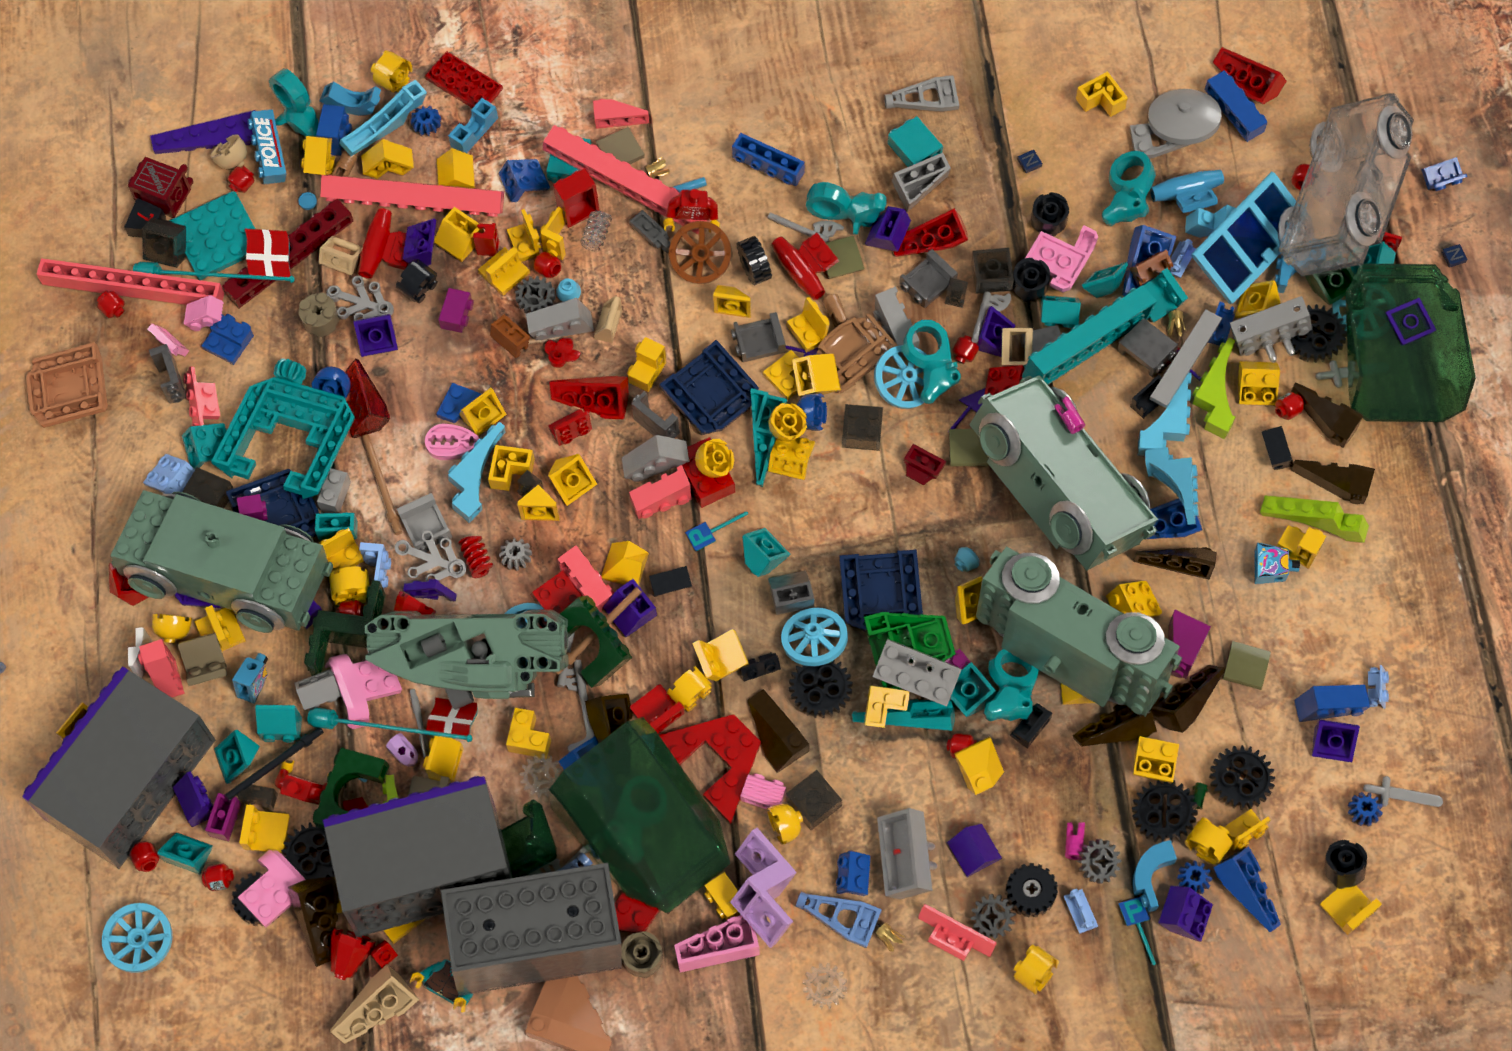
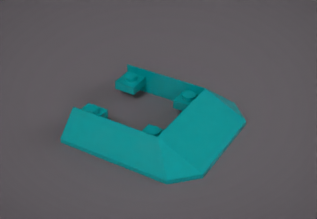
[211,377,355,499]

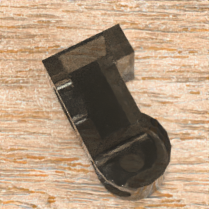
[237,785,278,812]

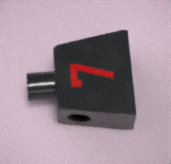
[124,198,172,239]

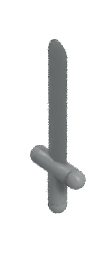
[1316,360,1389,388]
[1363,776,1443,807]

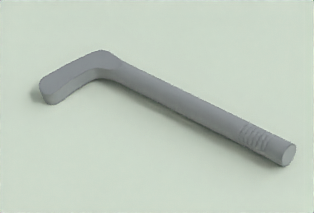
[568,660,595,752]

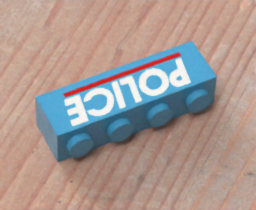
[248,109,287,184]

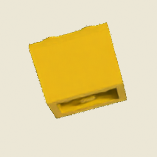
[434,207,484,262]
[792,354,841,397]
[1238,361,1280,405]
[423,736,464,783]
[1133,736,1179,783]

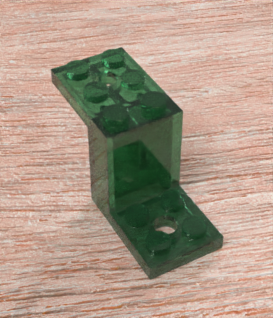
[304,580,386,676]

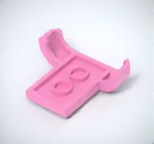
[1026,226,1098,293]
[325,654,402,729]
[238,850,306,928]

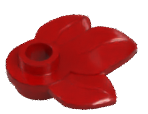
[545,337,581,368]

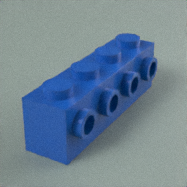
[1205,70,1268,142]
[732,133,805,186]

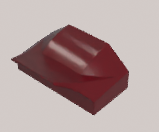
[904,444,946,485]

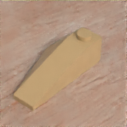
[330,964,419,1044]

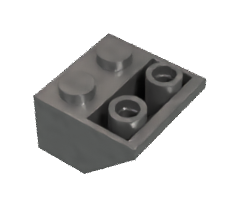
[768,571,814,615]

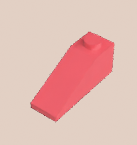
[593,99,649,129]

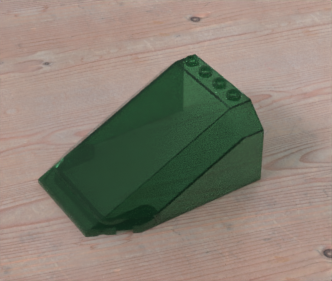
[1345,264,1476,422]
[549,717,730,914]

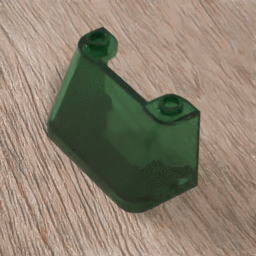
[501,799,557,878]

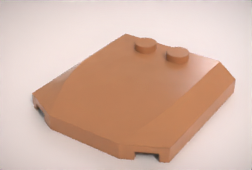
[26,342,108,428]

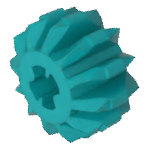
[273,358,307,384]

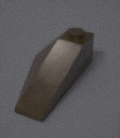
[1291,383,1363,448]
[1291,460,1375,504]
[1150,665,1225,733]
[585,694,633,775]
[288,877,339,967]

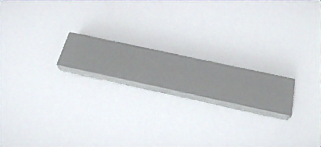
[1150,309,1222,408]

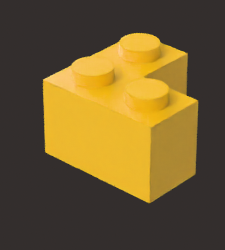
[1076,71,1128,117]
[301,136,335,175]
[361,139,414,179]
[627,337,667,392]
[488,445,535,491]
[1276,525,1326,569]
[506,708,551,759]

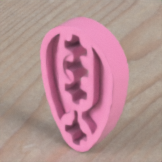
[425,424,479,460]

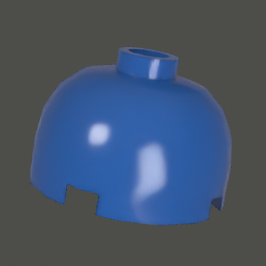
[312,366,351,399]
[797,393,827,431]

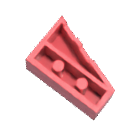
[629,465,691,519]
[558,546,614,611]
[138,639,185,698]

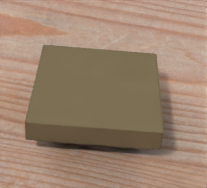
[596,127,645,164]

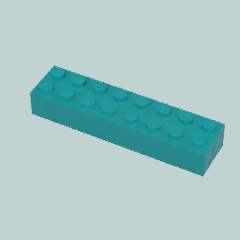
[1022,285,1157,385]

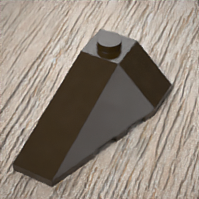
[1134,547,1217,580]
[748,689,809,773]
[1072,704,1157,747]

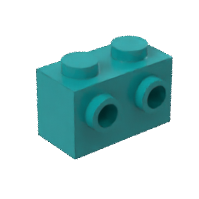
[315,512,358,540]

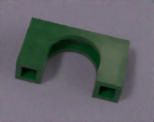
[560,595,632,688]
[313,748,390,830]

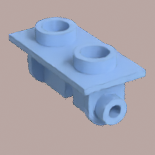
[1169,239,1196,278]
[1368,665,1389,709]
[1063,889,1098,934]

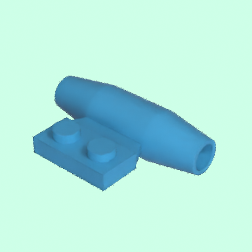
[1150,170,1224,213]

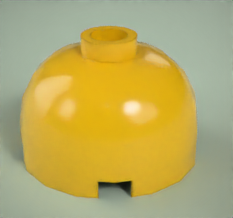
[768,403,807,442]
[695,439,734,478]
[152,613,192,643]
[767,803,803,845]

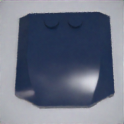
[659,340,759,435]
[226,469,319,537]
[839,549,923,631]

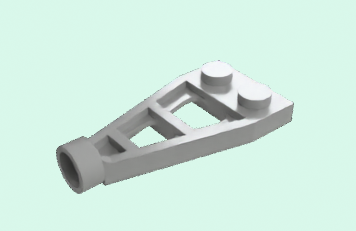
[884,75,959,112]
[1130,123,1191,158]

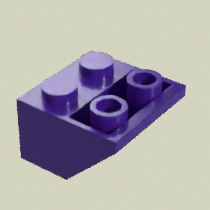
[865,206,911,252]
[403,219,436,266]
[603,579,657,637]
[173,771,213,827]
[1158,886,1213,942]

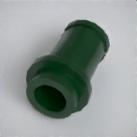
[1192,782,1208,810]

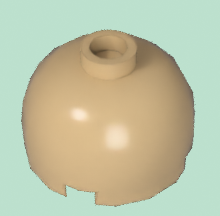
[210,134,247,169]

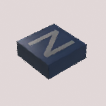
[1018,150,1043,173]
[1442,244,1468,268]

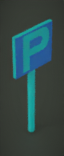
[685,511,748,551]
[1118,897,1156,965]

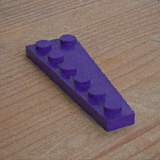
[150,110,256,154]

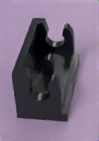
[1130,375,1162,419]
[1261,426,1293,470]
[649,566,692,597]
[1010,703,1053,749]

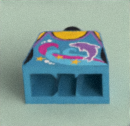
[1254,543,1300,584]
[232,653,268,704]

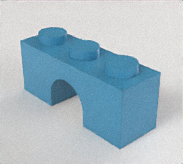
[448,98,498,153]

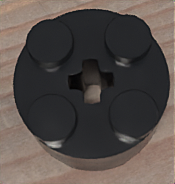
[1031,192,1070,237]
[1012,258,1050,302]
[396,259,438,303]
[1324,840,1367,889]

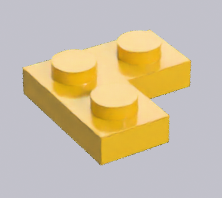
[763,350,799,400]
[864,685,910,728]

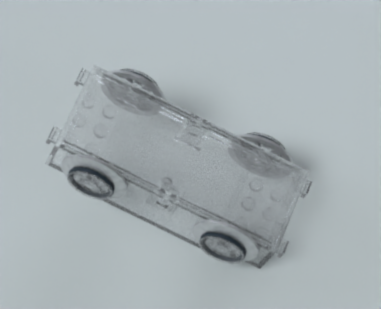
[1277,93,1414,276]

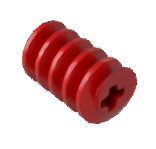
[458,536,493,579]

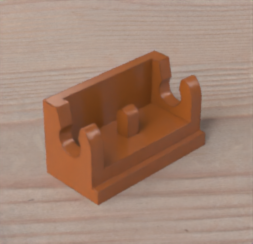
[1129,250,1173,286]
[490,314,530,358]

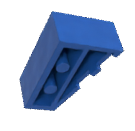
[1294,685,1370,722]

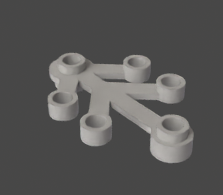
[326,276,394,320]
[395,530,466,581]

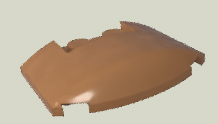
[816,314,898,393]

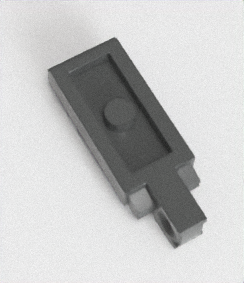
[629,210,671,254]

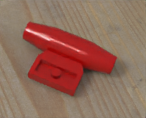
[358,208,408,279]
[771,233,839,300]

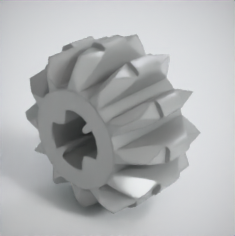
[499,538,532,571]

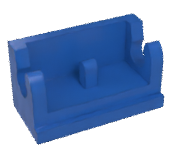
[1208,302,1235,346]

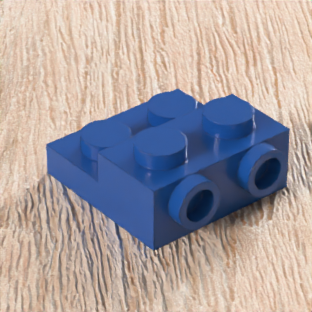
[201,314,254,365]

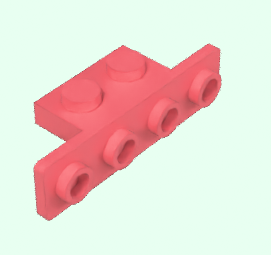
[183,367,220,426]
[918,904,997,961]

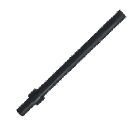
[224,728,324,801]

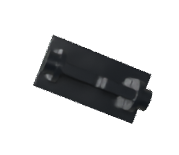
[740,652,781,682]

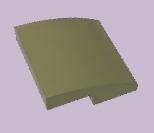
[826,236,864,279]
[949,429,988,466]
[1223,641,1271,690]

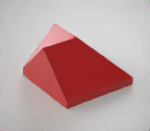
[109,563,149,606]

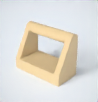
[319,236,362,275]
[594,296,622,343]
[1002,328,1033,367]

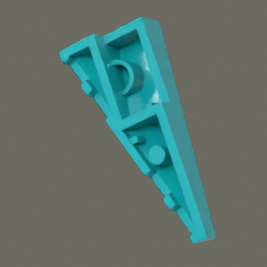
[751,388,788,487]
[852,698,955,731]

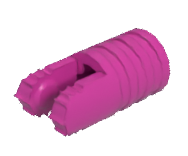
[1054,396,1085,434]
[1065,822,1085,860]

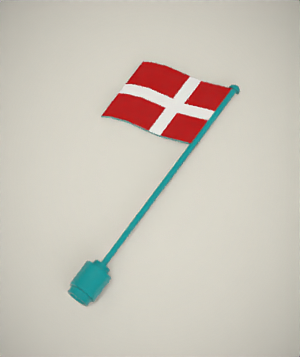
[133,229,295,283]
[307,697,478,742]

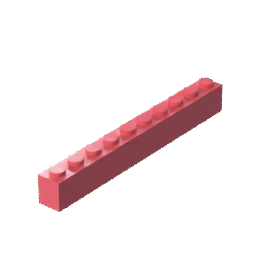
[543,125,710,235]
[320,175,504,217]
[36,258,225,305]

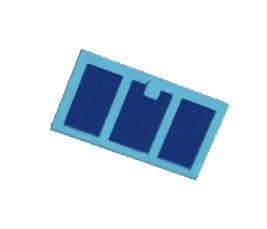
[1191,172,1311,304]

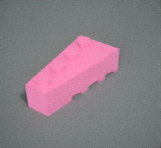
[674,915,760,973]

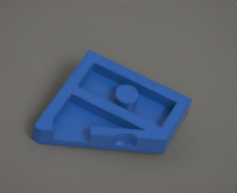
[436,383,481,423]

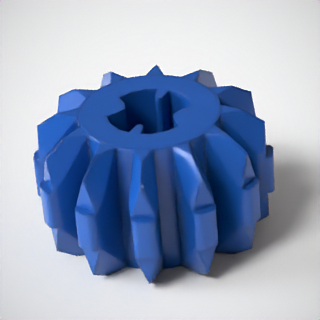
[410,105,441,136]
[1348,792,1383,826]
[1177,860,1212,894]

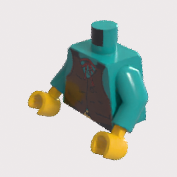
[409,959,473,1013]

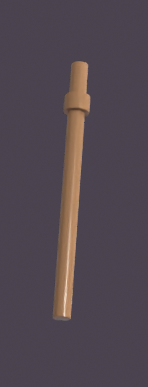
[362,434,402,535]
[556,587,642,675]

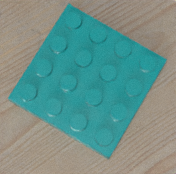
[170,191,255,280]

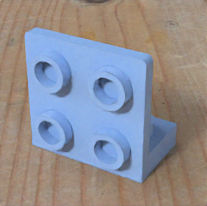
[143,454,200,494]
[359,542,391,593]

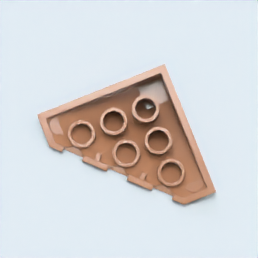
[525,974,612,1051]

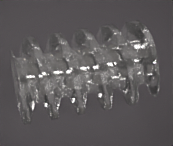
[580,211,612,251]

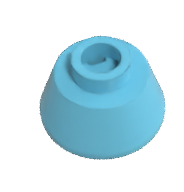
[556,279,581,302]
[955,547,980,572]

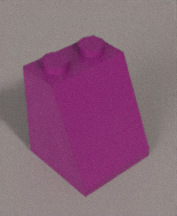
[1168,610,1211,679]

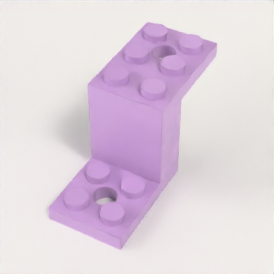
[730,828,797,948]

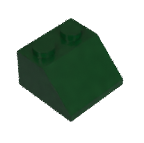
[1305,254,1361,305]

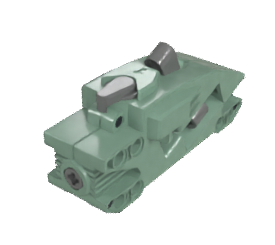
[365,609,569,710]

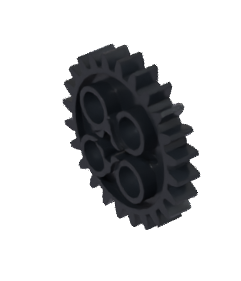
[1290,304,1347,363]
[789,655,853,718]
[1209,745,1276,810]
[1132,780,1198,843]
[281,822,335,879]

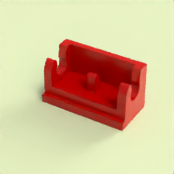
[473,223,500,256]

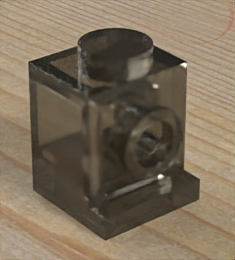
[945,278,968,308]
[517,470,544,497]

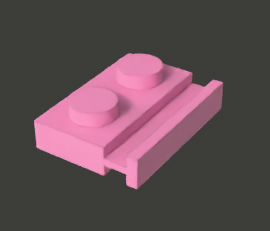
[148,324,189,356]

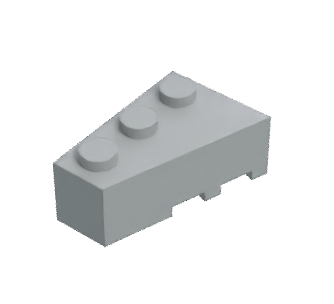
[892,153,951,212]
[873,286,920,356]
[526,298,594,340]
[622,435,689,482]

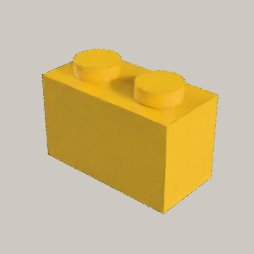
[704,872,741,921]

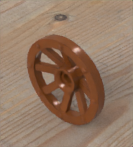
[669,221,732,284]

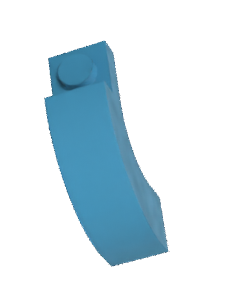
[319,81,381,115]
[1133,840,1177,913]

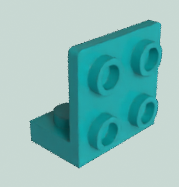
[1143,268,1188,323]
[181,423,227,470]

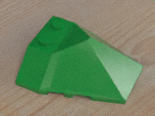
[864,612,956,689]

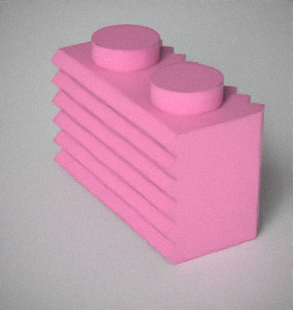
[184,295,224,331]
[740,774,786,810]

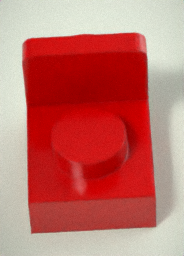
[370,940,398,968]

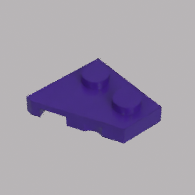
[403,579,457,602]

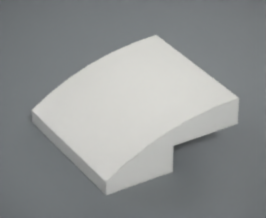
[128,627,152,678]

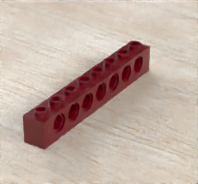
[222,198,354,309]

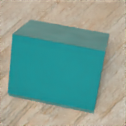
[157,832,213,875]

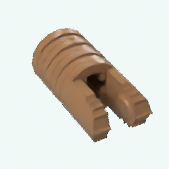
[331,150,358,177]
[823,294,847,328]

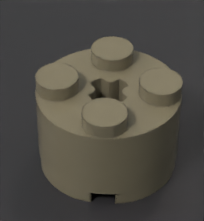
[299,293,339,337]
[621,932,663,978]

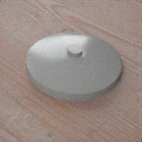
[1148,89,1221,145]

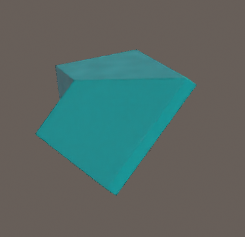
[1082,262,1128,298]
[214,730,260,784]

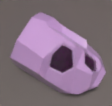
[386,733,418,766]

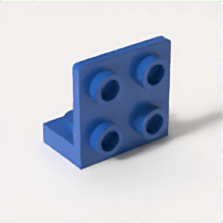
[498,159,550,202]

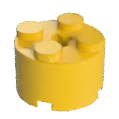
[371,50,412,93]
[329,566,371,606]
[667,666,712,712]
[1185,817,1233,865]
[1014,944,1059,995]

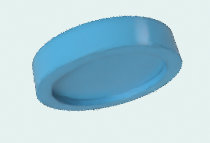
[298,192,317,210]

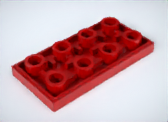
[425,51,503,108]

